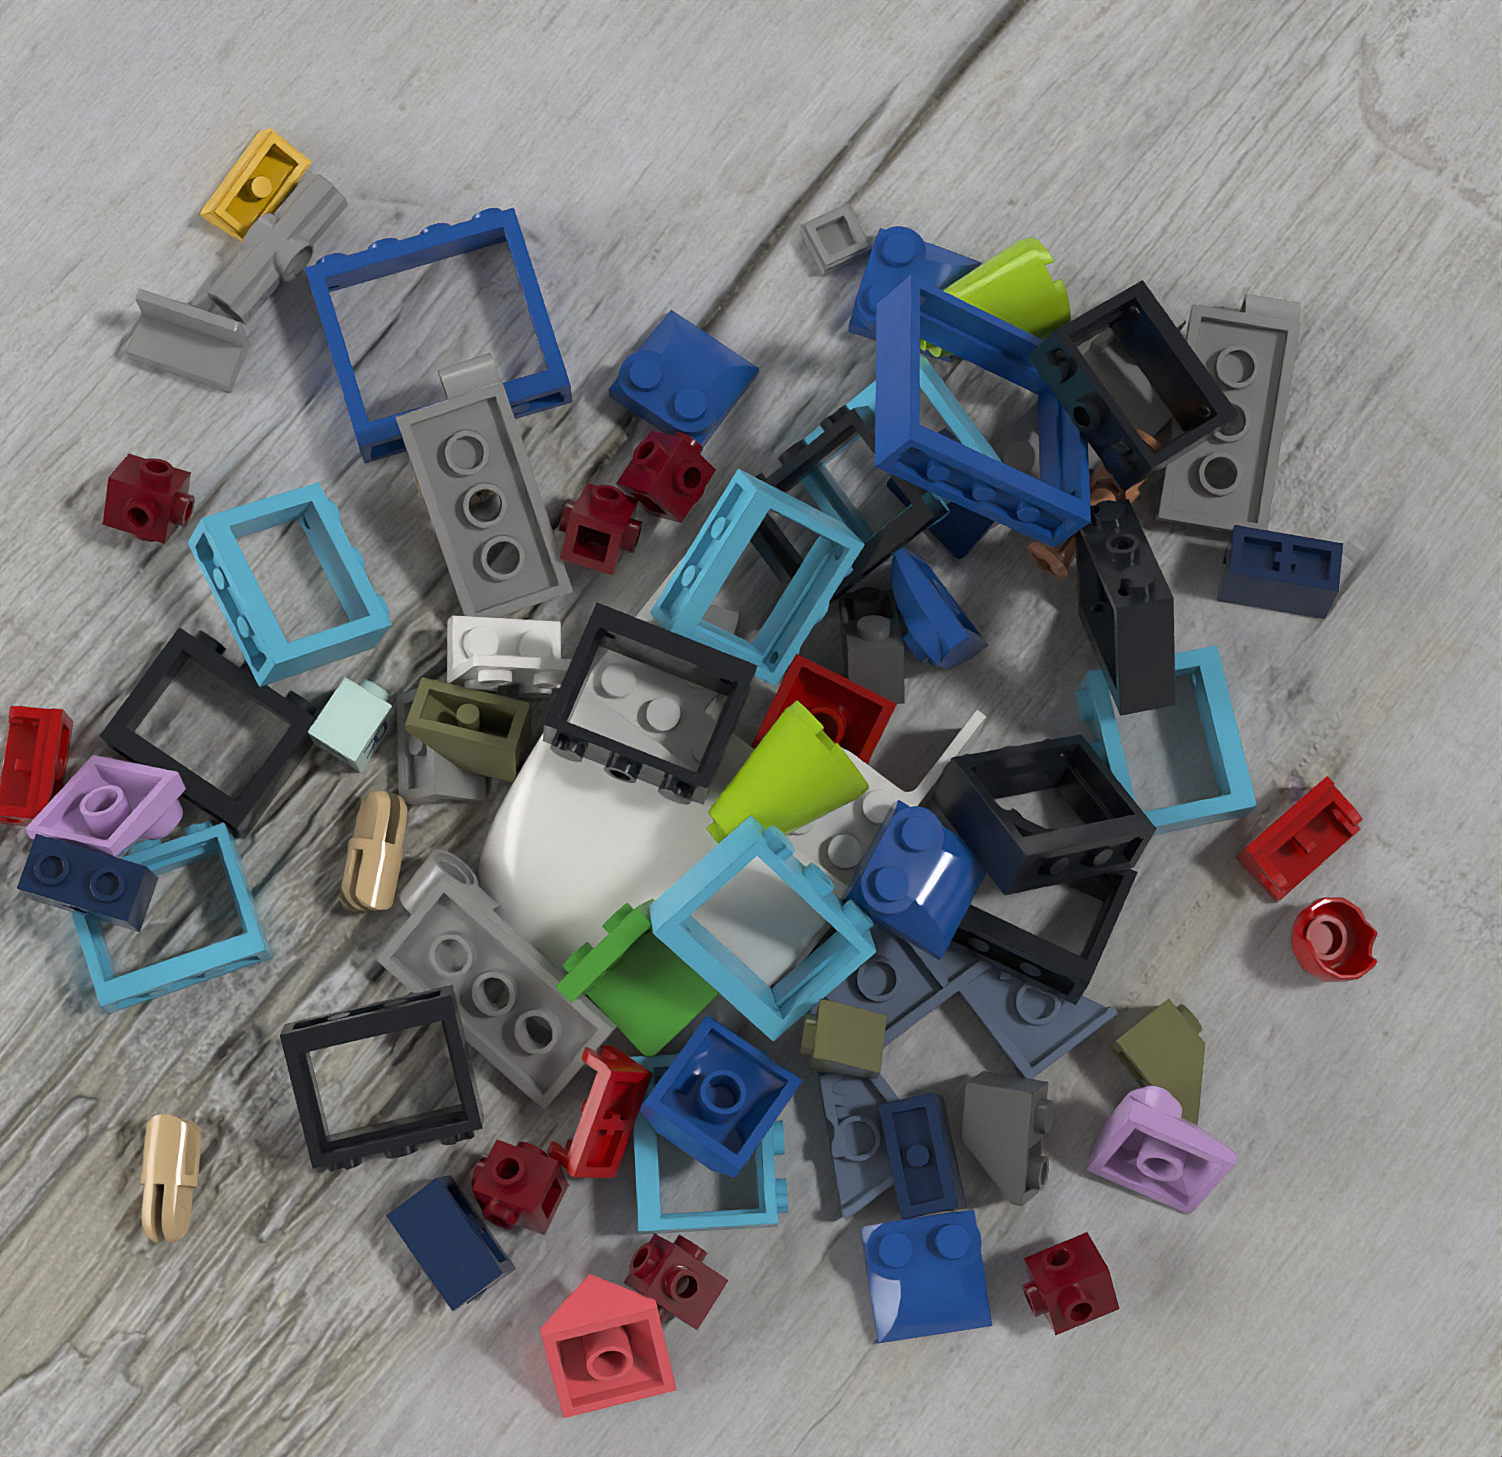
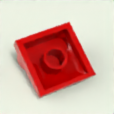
[750,654,898,765]

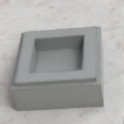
[800,203,872,277]

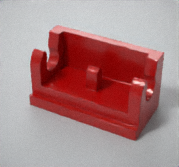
[0,706,74,827]
[1235,776,1363,903]
[547,1045,653,1178]

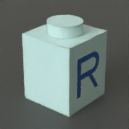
[308,677,397,773]

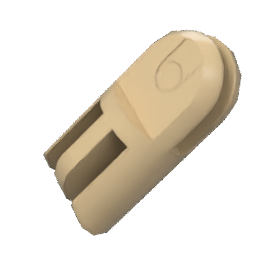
[339,790,407,912]
[140,1114,201,1243]

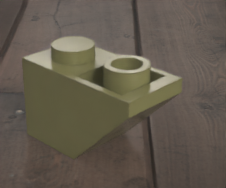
[800,999,887,1079]

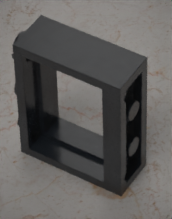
[1027,280,1239,492]
[750,405,948,605]
[1075,499,1176,716]
[543,602,758,805]
[99,627,317,839]
[931,734,1157,896]
[949,805,1138,1005]
[280,985,484,1172]

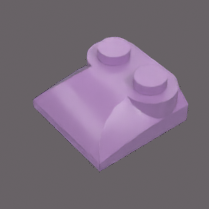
[25,755,186,858]
[1086,1086,1238,1215]

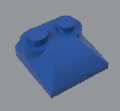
[848,226,981,363]
[608,310,759,447]
[891,547,989,670]
[841,800,987,960]
[640,1015,803,1178]
[860,1210,992,1344]

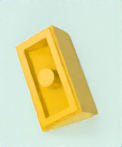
[199,128,312,242]

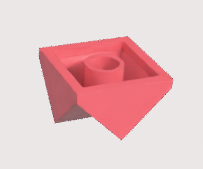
[540,1274,677,1418]

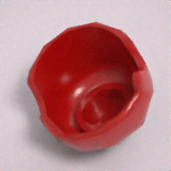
[1291,897,1378,982]

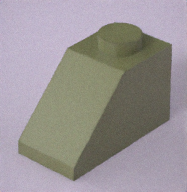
[405,677,532,783]
[1109,999,1205,1125]

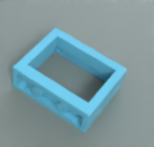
[801,356,1001,563]
[650,469,865,686]
[187,482,392,687]
[1075,645,1257,836]
[648,815,877,1042]
[71,820,273,1014]
[630,1049,788,1235]

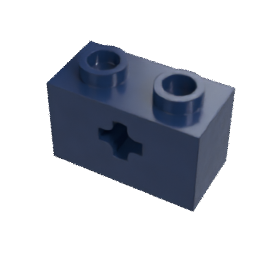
[17,834,159,932]

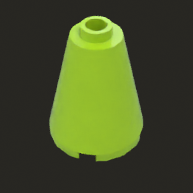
[920,236,1071,358]
[706,701,870,844]

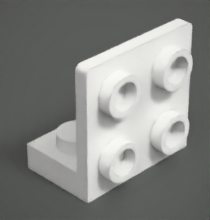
[447,615,572,699]

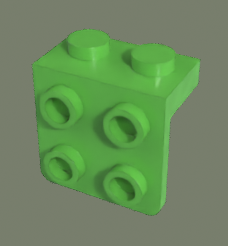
[555,898,720,1057]

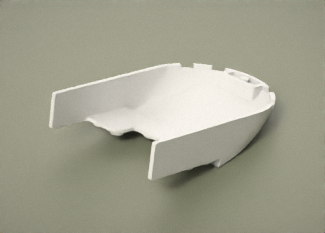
[477,557,986,1057]

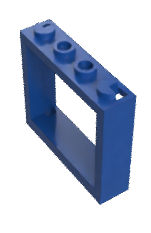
[305,208,572,463]
[875,275,1091,548]

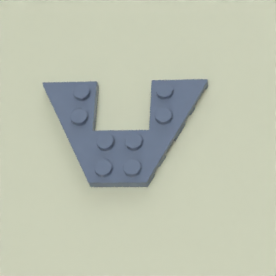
[807,921,1118,1221]

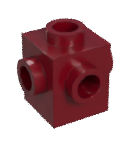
[616,430,716,523]
[102,454,195,544]
[559,483,643,575]
[471,1139,569,1235]
[1022,1232,1120,1335]
[623,1233,729,1330]

